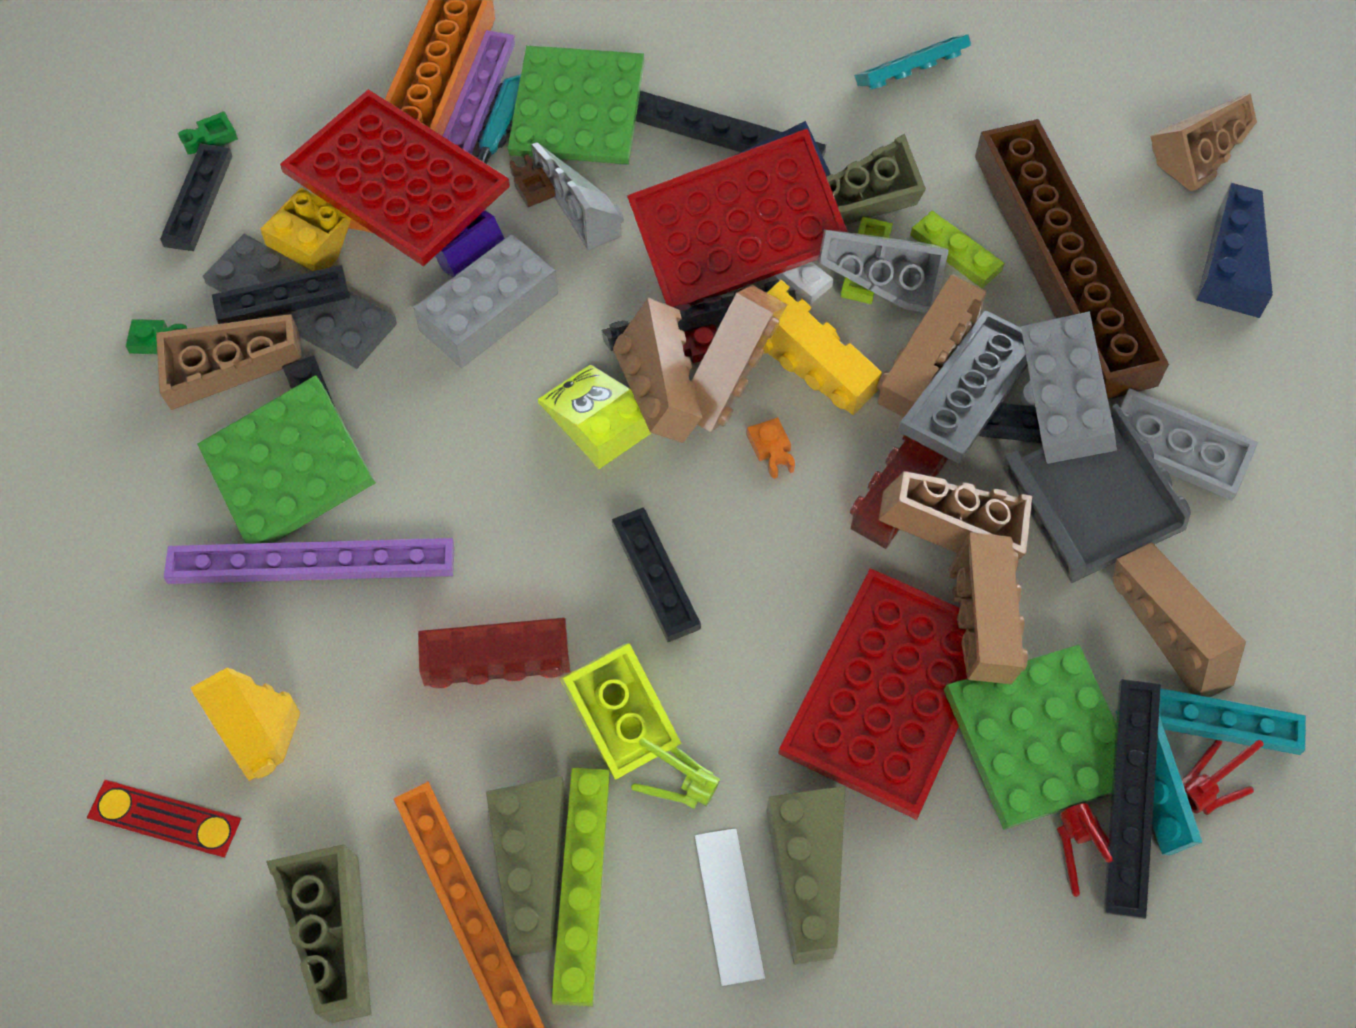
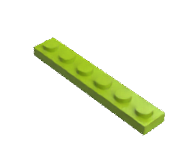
[552,768,610,1007]

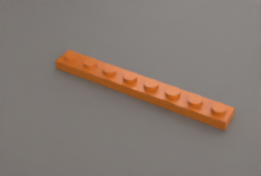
[393,781,545,1028]

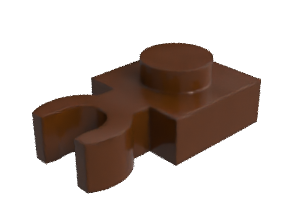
[509,155,556,207]

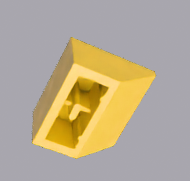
[260,187,351,271]

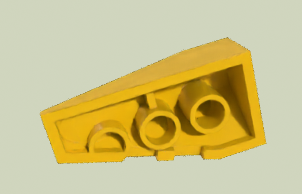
[190,667,300,781]

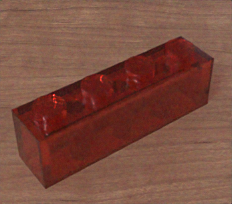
[850,435,949,549]
[418,617,571,688]

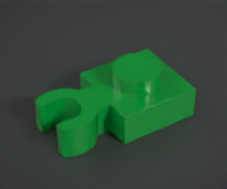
[178,111,238,155]
[126,319,187,354]

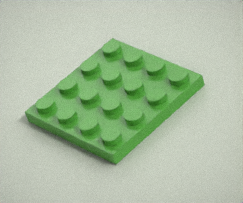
[508,45,645,165]
[197,375,376,544]
[944,645,1116,830]

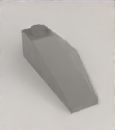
[532,142,624,250]

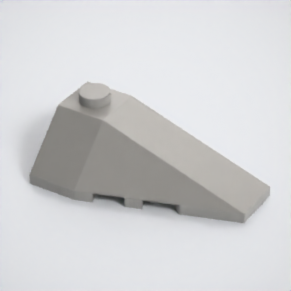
[818,229,949,313]

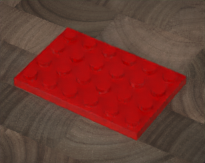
[280,89,510,267]
[627,129,848,307]
[778,568,968,820]

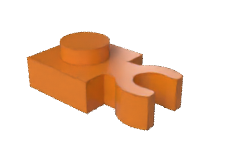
[746,417,795,479]

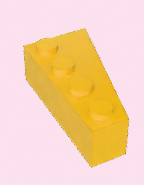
[763,280,882,416]

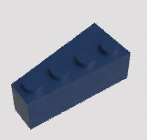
[1196,182,1273,318]

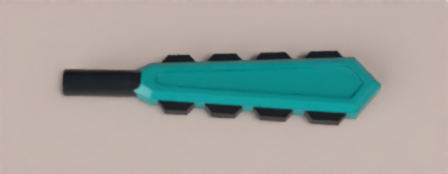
[476,74,521,164]

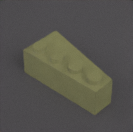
[827,133,926,225]
[486,776,566,957]
[766,786,846,964]
[266,844,371,1023]

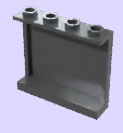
[1004,404,1191,583]

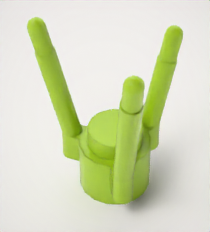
[631,738,720,809]

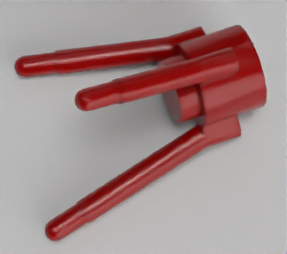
[1181,740,1264,815]
[1057,803,1113,897]

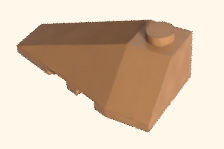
[1150,93,1257,191]

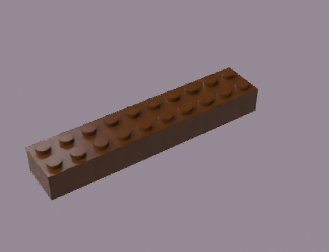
[975,119,1169,399]

